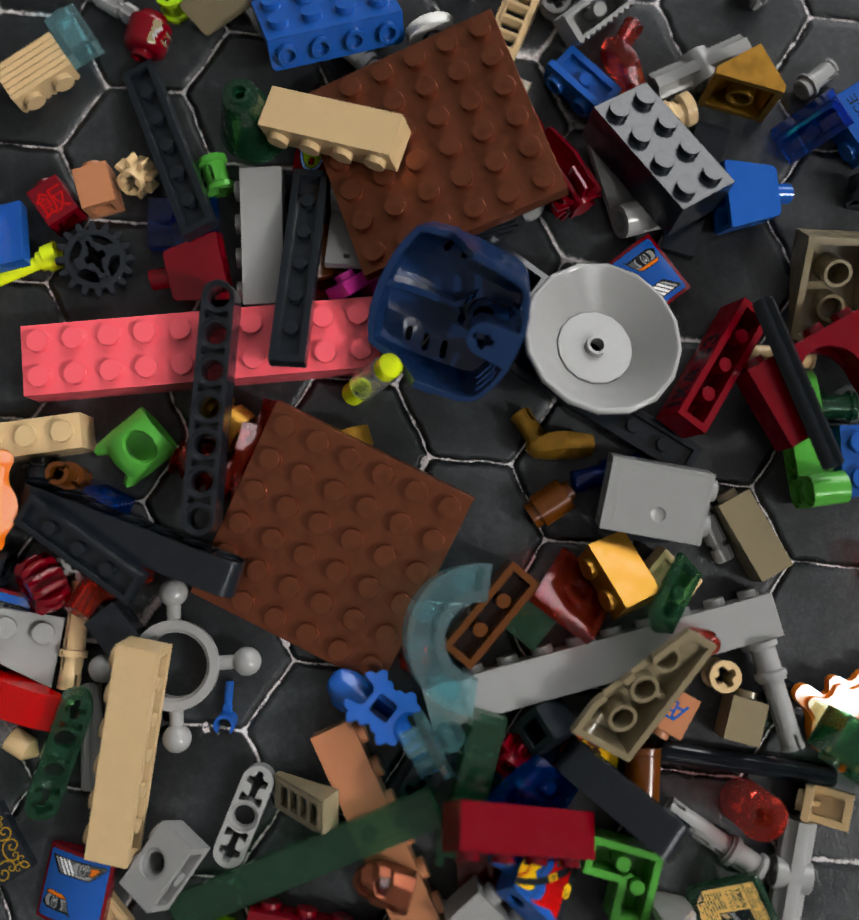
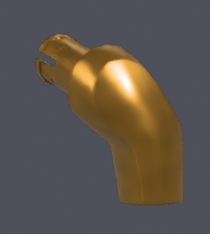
[510,407,595,460]

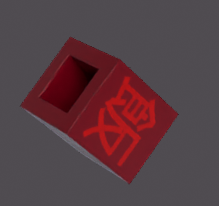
[26,174,90,237]

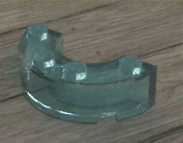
[402,563,492,717]

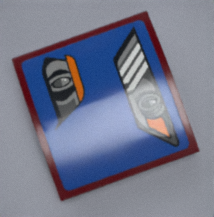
[609,234,691,306]
[36,839,118,920]

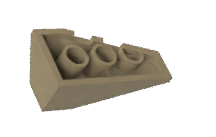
[570,627,718,762]

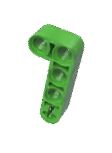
[783,370,852,509]

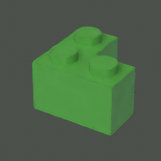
[580,826,664,920]

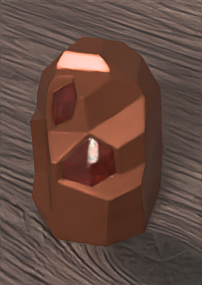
[352,859,417,916]

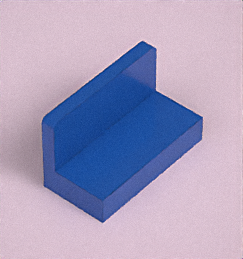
[0,200,31,273]

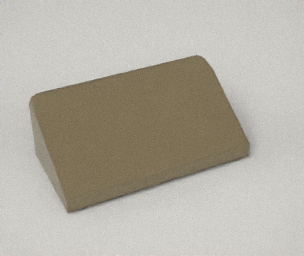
[180,0,252,36]

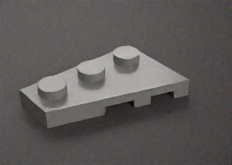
[0,606,67,688]

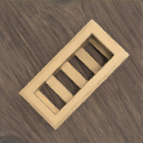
[495,0,541,61]

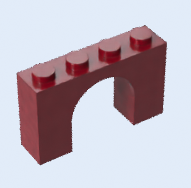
[735,306,859,453]

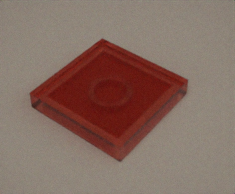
[529,547,608,645]

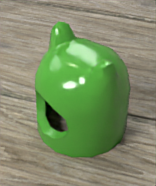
[93,407,180,488]

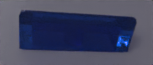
[771,88,854,164]

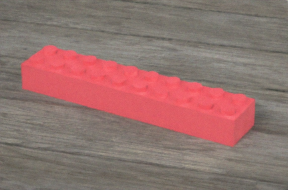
[20,296,381,403]

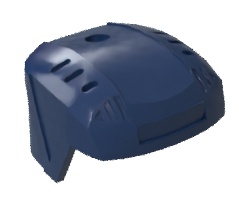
[367,221,531,402]

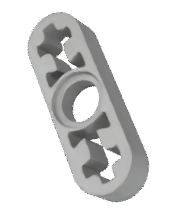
[213,762,275,869]

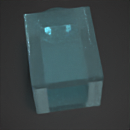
[43,2,105,70]

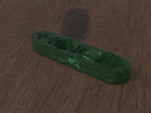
[25,686,94,821]

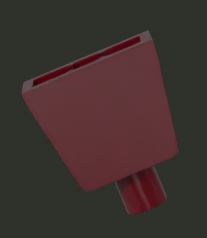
[148,231,235,301]

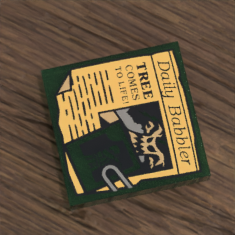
[685,871,778,920]

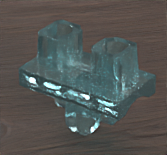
[399,710,466,780]

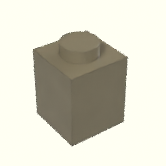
[714,688,769,748]

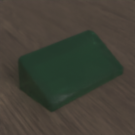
[647,552,703,634]

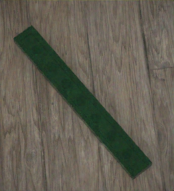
[170,787,443,920]

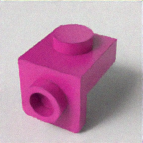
[325,268,381,300]

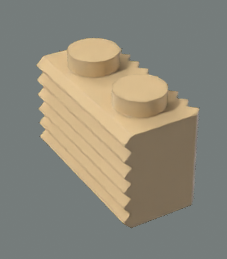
[0,31,80,113]

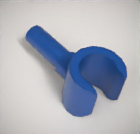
[213,681,238,734]

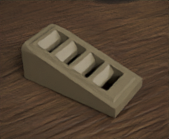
[275,771,339,834]

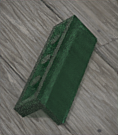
[434,707,508,867]

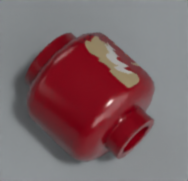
[123,8,173,63]

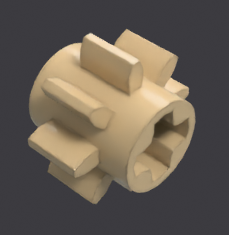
[115,152,159,199]

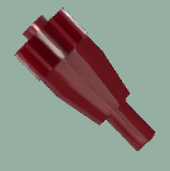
[535,112,602,221]

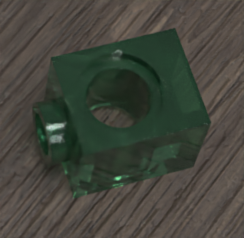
[505,600,556,651]

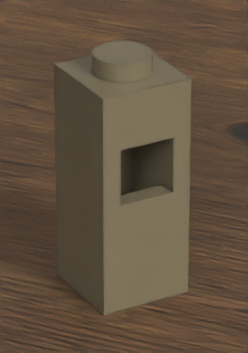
[710,487,794,582]

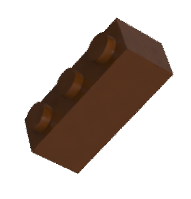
[440,559,541,670]

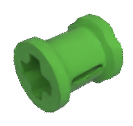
[196,152,234,198]

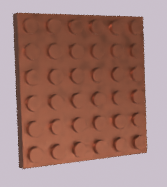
[308,9,569,281]
[190,400,475,676]

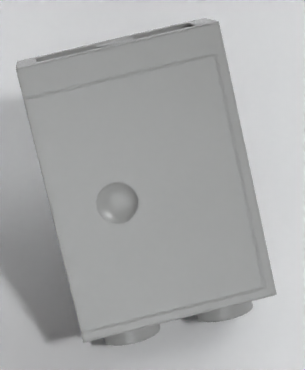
[595,452,719,546]

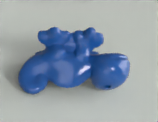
[327,669,421,751]

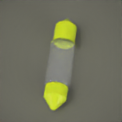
[342,353,403,406]

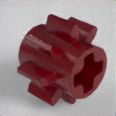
[492,733,537,780]

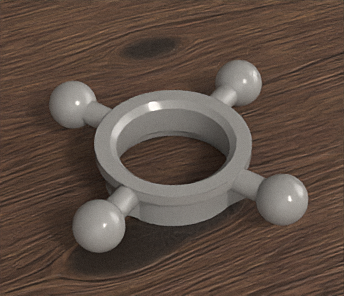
[88,578,262,753]

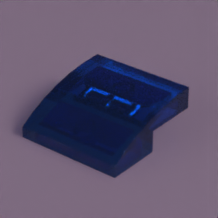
[485,754,579,809]

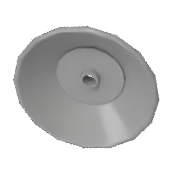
[524,263,682,415]

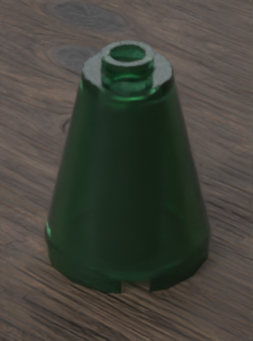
[220,78,282,164]

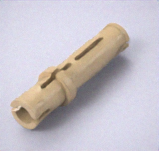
[56,580,95,691]

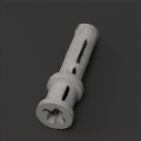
[745,637,805,753]
[663,796,770,885]

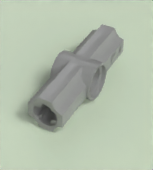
[646,34,752,101]
[766,814,817,920]

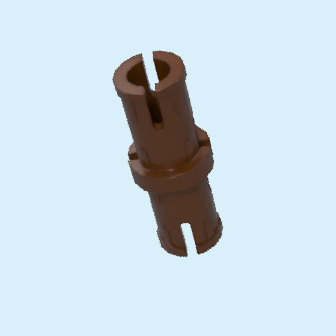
[44,461,93,490]

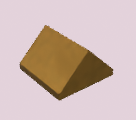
[697,43,786,123]

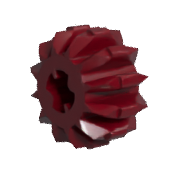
[14,552,72,616]

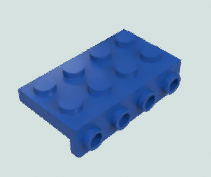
[251,0,404,71]

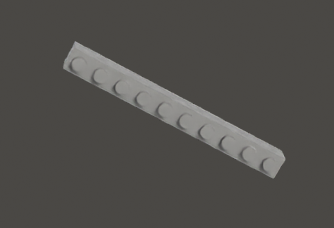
[422,587,784,732]

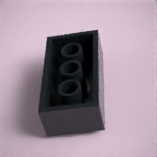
[582,82,735,236]

